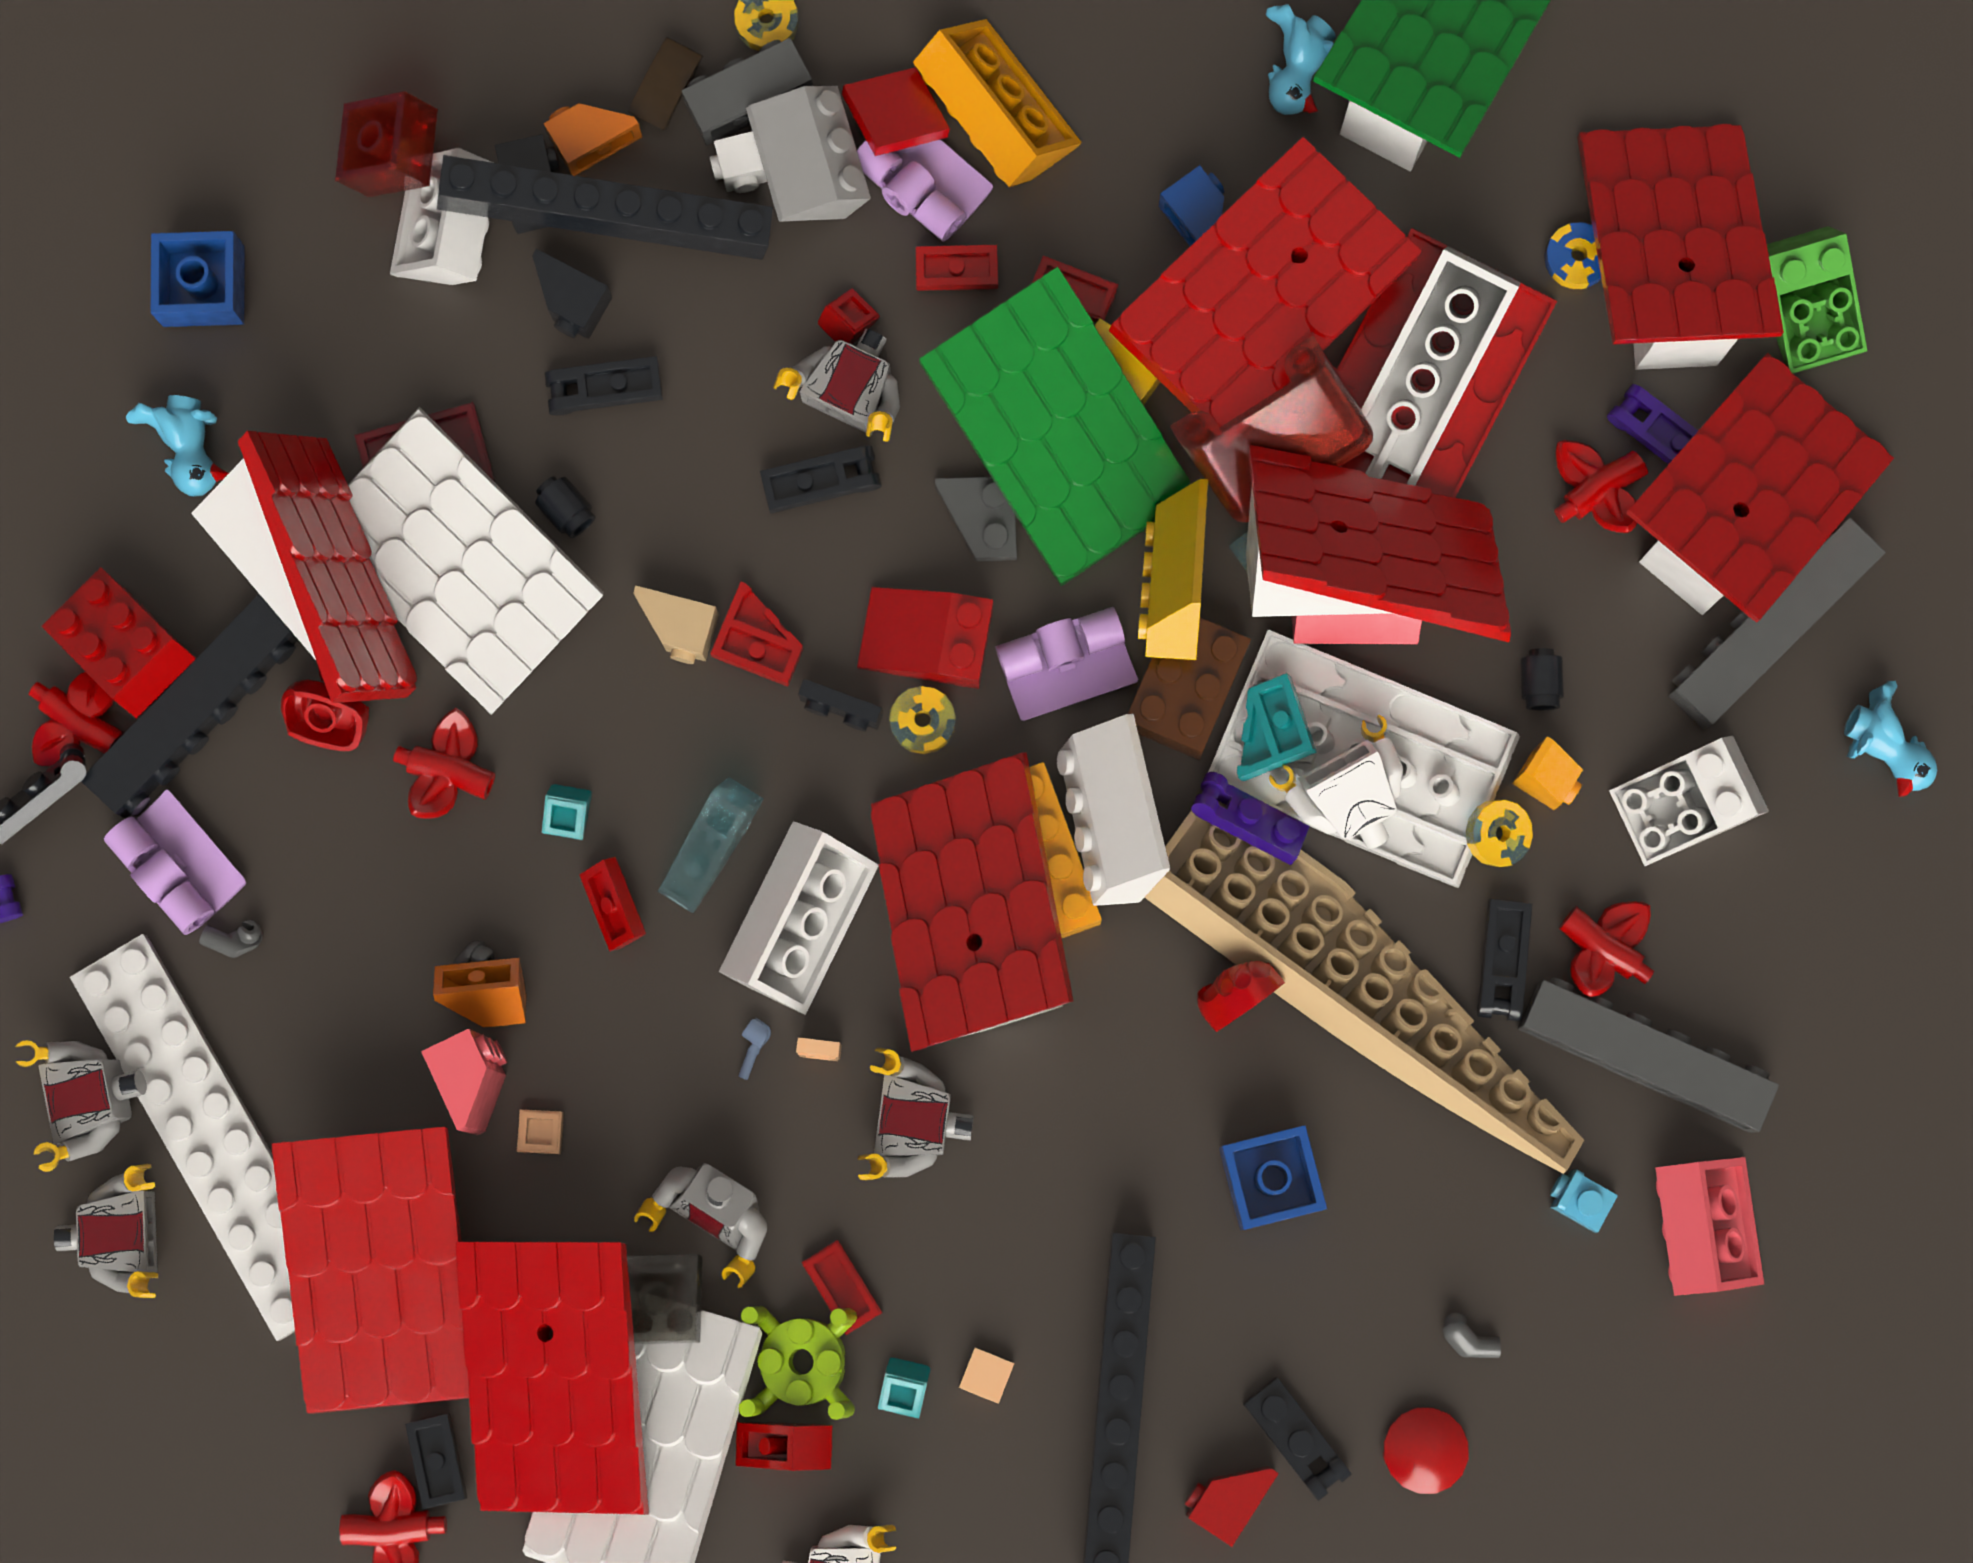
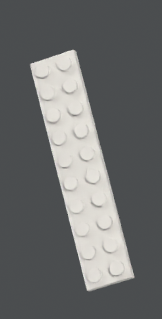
[70,934,295,1341]

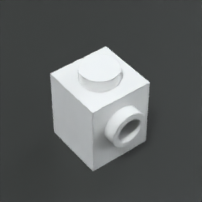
[710,131,767,193]

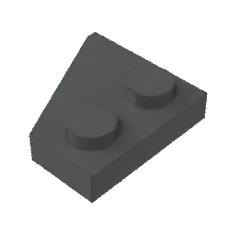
[935,477,1017,561]

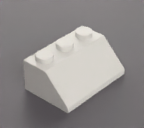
[390,148,493,285]

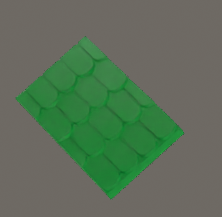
[1313,0,1551,172]
[919,267,1191,586]

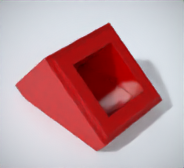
[818,288,880,345]

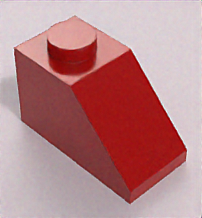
[736,1422,832,1471]
[1184,1466,1279,1547]

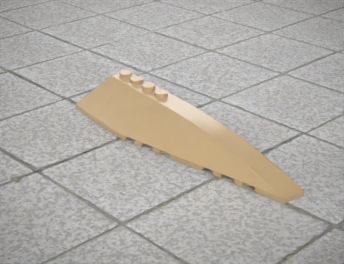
[1144,801,1584,1174]

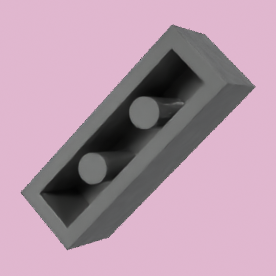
[681,38,813,146]

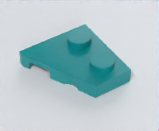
[1237,673,1317,782]

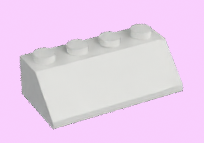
[1057,714,1170,906]
[719,821,879,1015]

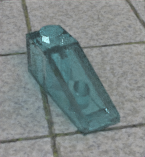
[658,777,764,913]

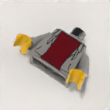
[773,329,900,442]
[15,1040,147,1172]
[858,1048,974,1180]
[634,1163,767,1288]
[54,1164,158,1298]

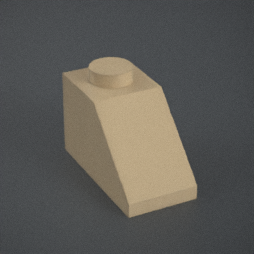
[633,585,719,664]

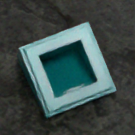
[542,784,592,840]
[878,1358,931,1419]

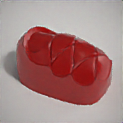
[281,679,369,751]
[1197,961,1285,1032]

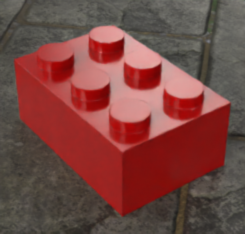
[41,567,196,718]

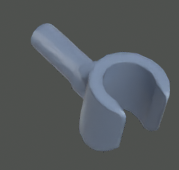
[738,1018,771,1080]

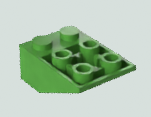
[1767,226,1867,373]

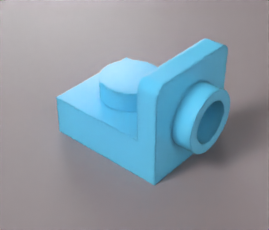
[1550,1169,1618,1233]

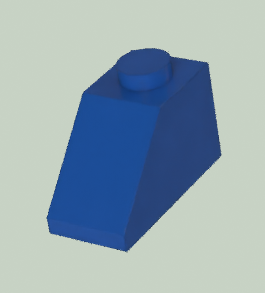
[1159,165,1225,246]

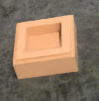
[796,1037,842,1062]
[517,1109,564,1154]
[959,1347,1015,1404]

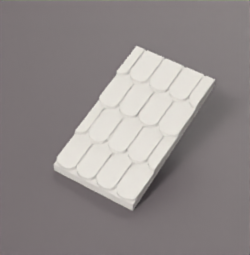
[348,407,603,715]
[1208,630,1520,888]
[522,1288,762,1563]

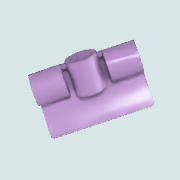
[857,139,993,242]
[995,607,1138,721]
[104,790,246,935]

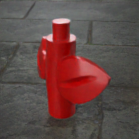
[1554,440,1648,533]
[28,672,124,767]
[393,708,495,819]
[1559,901,1655,997]
[339,1470,447,1563]

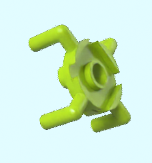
[739,1306,857,1420]

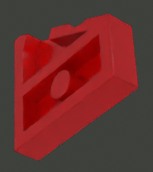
[710,582,804,687]

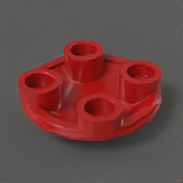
[1383,1407,1469,1494]

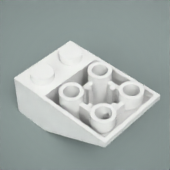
[1609,736,1769,866]

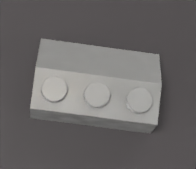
[746,86,871,222]

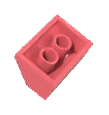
[1291,613,1422,644]
[421,1029,507,1136]
[1655,1157,1764,1296]

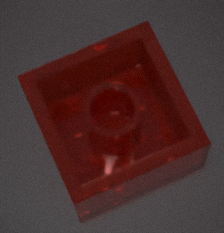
[335,91,438,197]

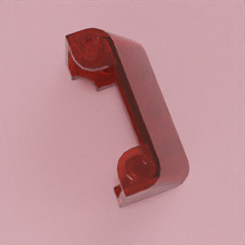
[1170,335,1374,522]

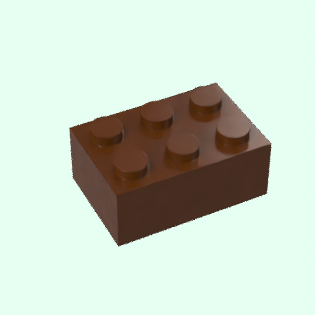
[1128,617,1251,760]

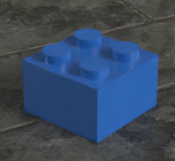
[151,231,245,327]
[1219,1125,1327,1231]

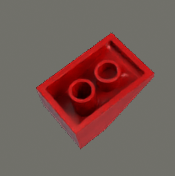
[857,587,993,689]

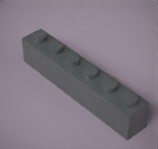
[1669,518,1886,731]
[1518,977,1779,1133]

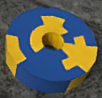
[1544,222,1601,289]

